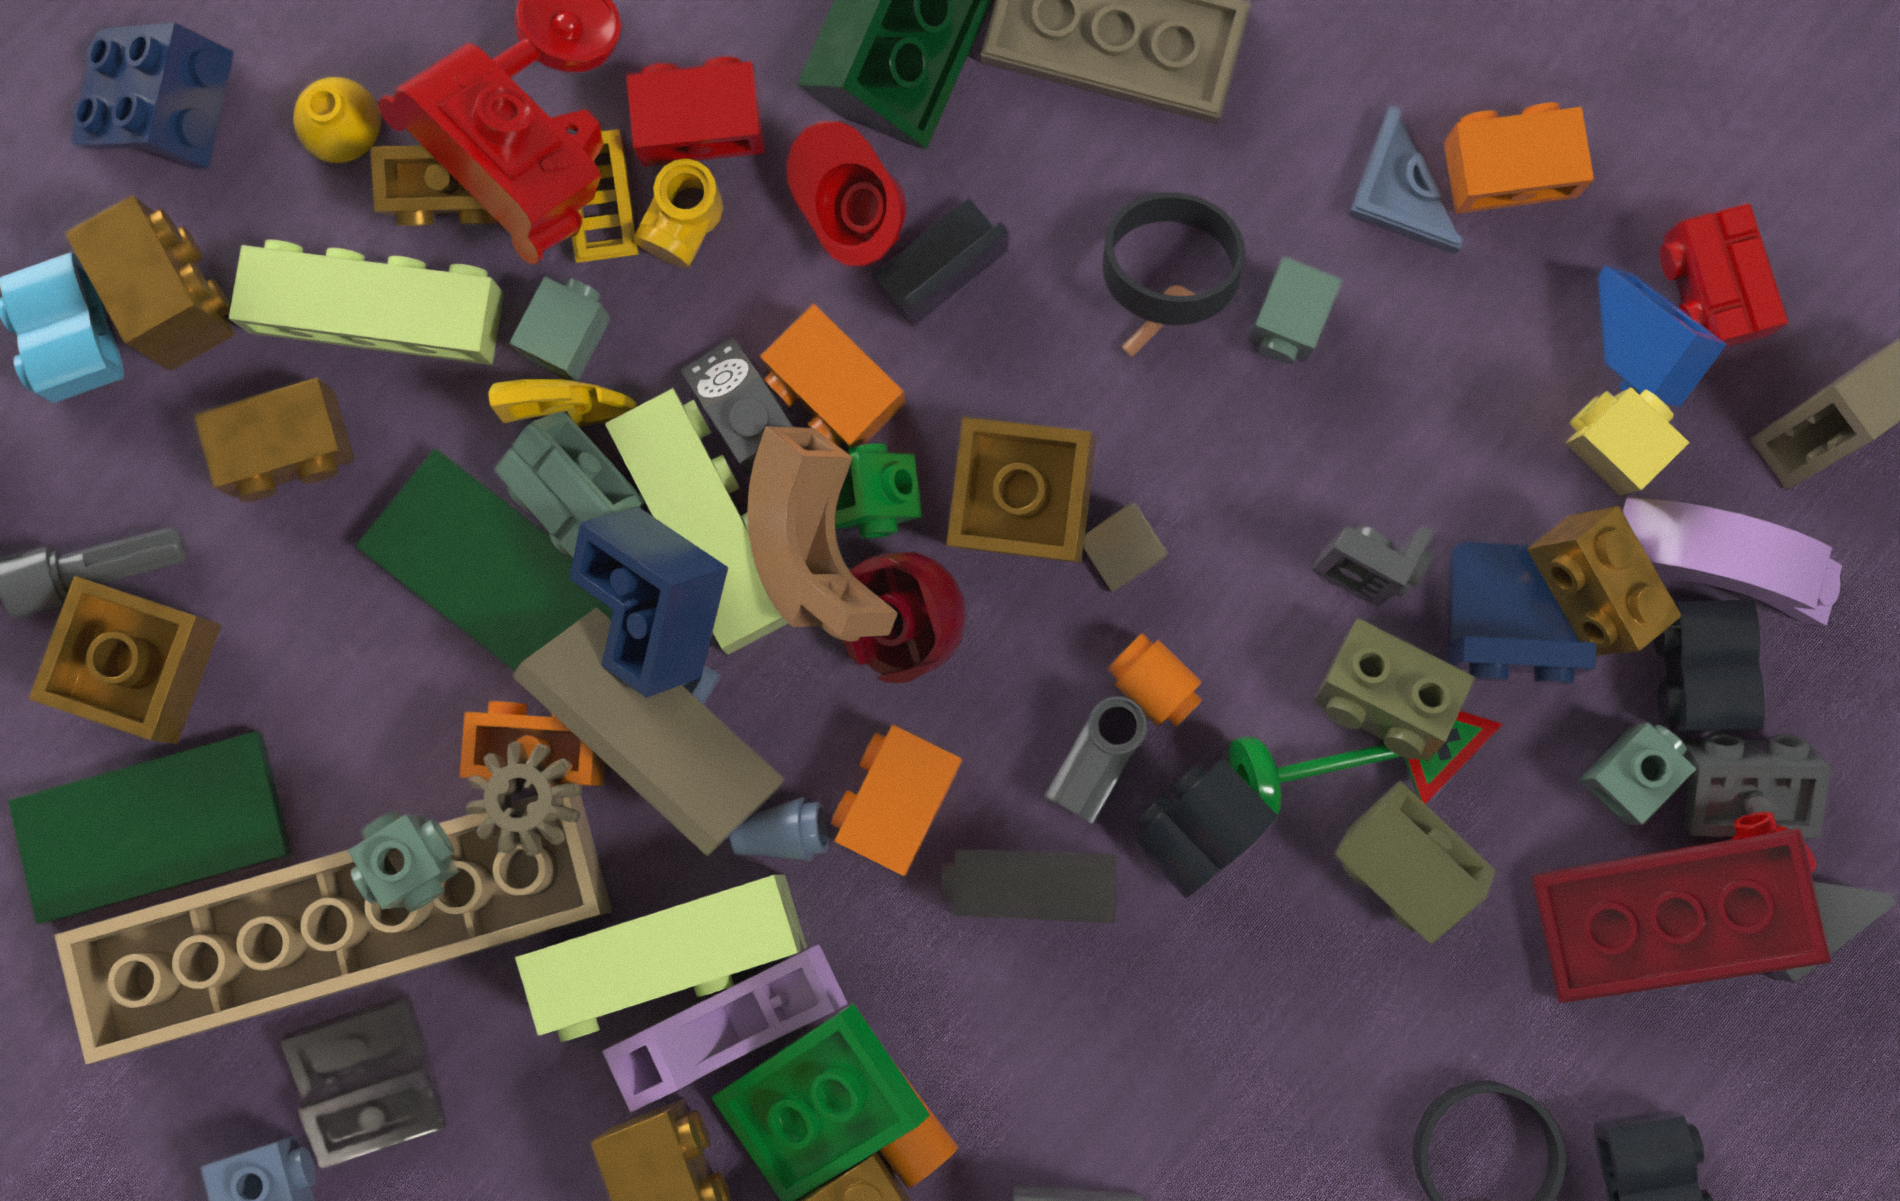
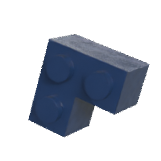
[569,506,728,698]

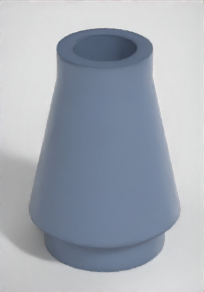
[730,797,829,861]

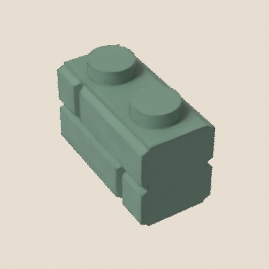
[494,412,647,558]

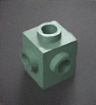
[348,811,459,913]

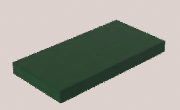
[356,448,613,671]
[8,731,292,925]

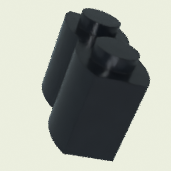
[1653,600,1765,734]
[1132,758,1278,899]
[1594,1110,1713,1201]

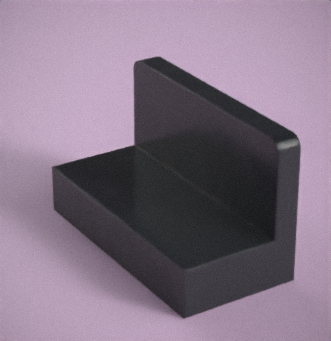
[872,198,1009,328]

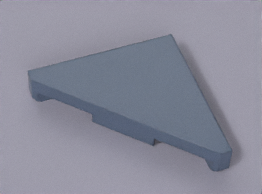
[1348,105,1464,255]

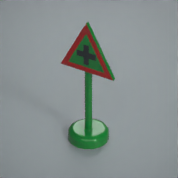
[1228,711,1503,815]

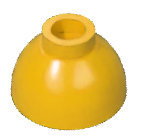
[293,77,381,163]

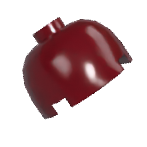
[842,552,967,683]

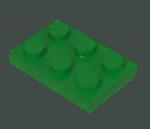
[711,1003,930,1201]

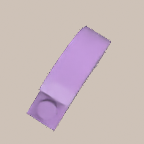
[1623,497,1842,626]
[602,944,848,1112]

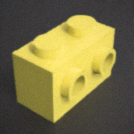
[1565,387,1690,495]

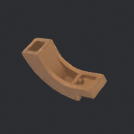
[748,426,898,641]

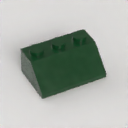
[797,0,992,149]

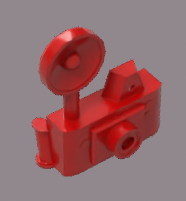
[378,0,622,265]

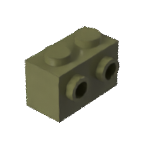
[1312,618,1475,762]
[1335,781,1496,945]

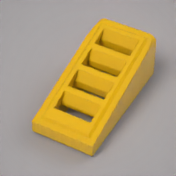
[572,129,639,263]

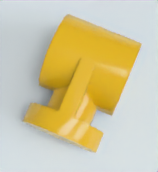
[633,159,723,269]

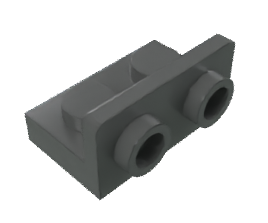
[1311,524,1435,607]
[1683,733,1831,838]

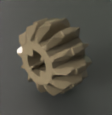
[466,742,583,856]

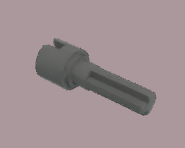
[0,526,187,620]

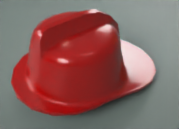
[786,121,907,266]

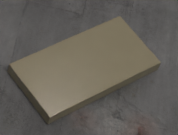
[981,0,1251,125]
[512,608,785,856]

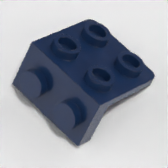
[72,22,234,169]
[1447,542,1596,685]

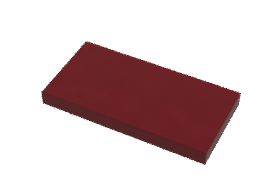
[1531,828,1832,1003]

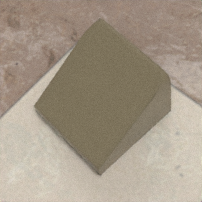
[1083,501,1168,593]

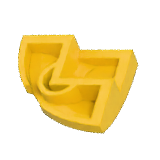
[488,379,637,427]

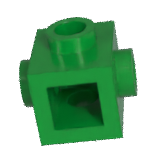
[835,443,922,539]

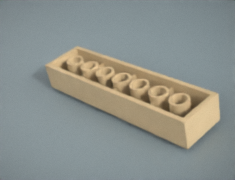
[54,795,613,1065]

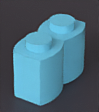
[0,252,124,403]

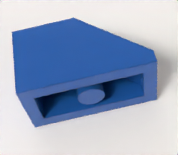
[1598,265,1727,407]

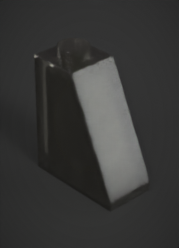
[941,849,1117,923]

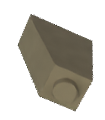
[1750,338,1900,490]

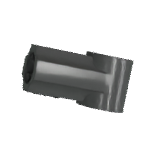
[1044,696,1147,824]

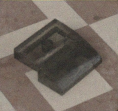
[280,993,447,1169]

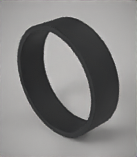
[1102,192,1245,325]
[1413,1081,1566,1201]

